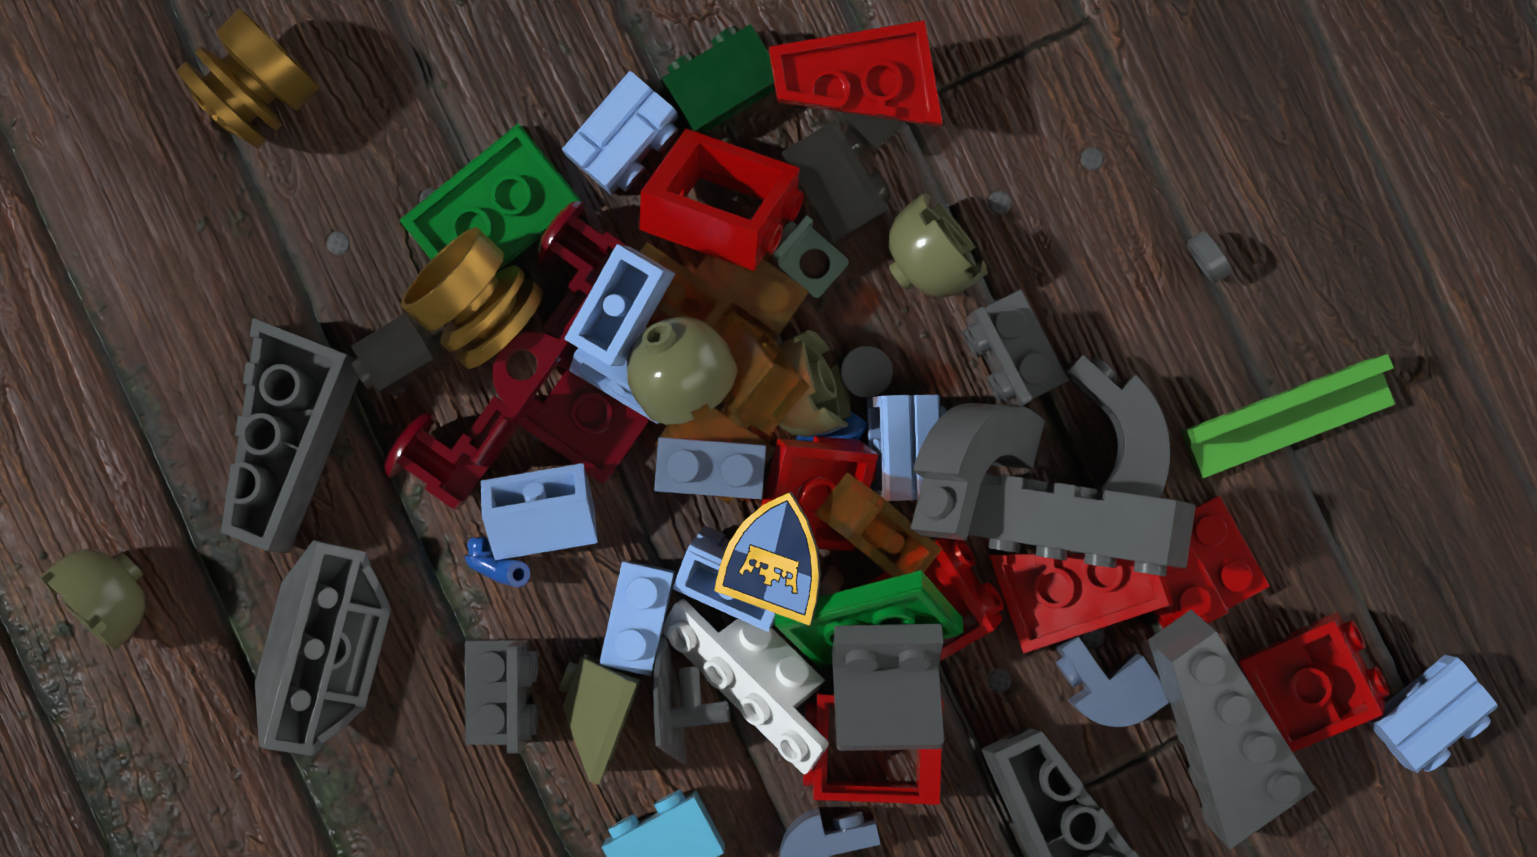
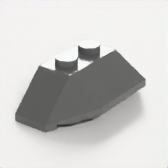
[255,540,391,756]

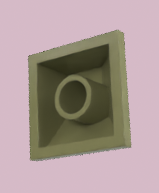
[559,654,643,785]

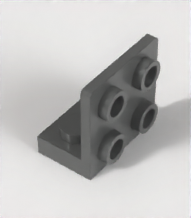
[962,289,1069,407]
[832,624,944,751]
[465,639,539,754]

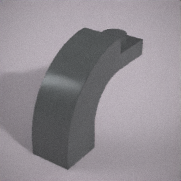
[1064,355,1170,498]
[910,403,1045,540]

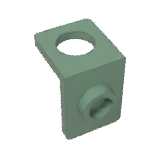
[773,216,849,298]

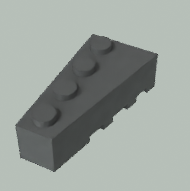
[221,318,365,553]
[968,473,1196,576]
[1148,609,1315,850]
[981,727,1139,857]

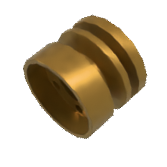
[177,8,320,149]
[400,227,543,369]

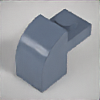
[1055,636,1169,727]
[779,807,881,857]

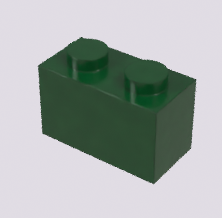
[662,24,775,135]

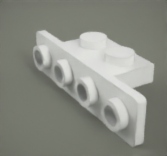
[662,599,829,774]

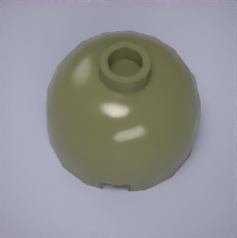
[889,193,988,298]
[626,316,738,425]
[756,330,851,438]
[39,549,146,652]

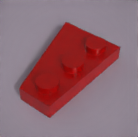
[769,20,943,127]
[989,554,1174,654]

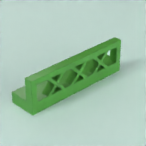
[1181,354,1395,479]

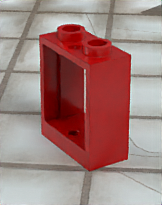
[640,129,804,271]
[803,690,943,805]

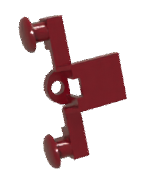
[385,201,651,510]

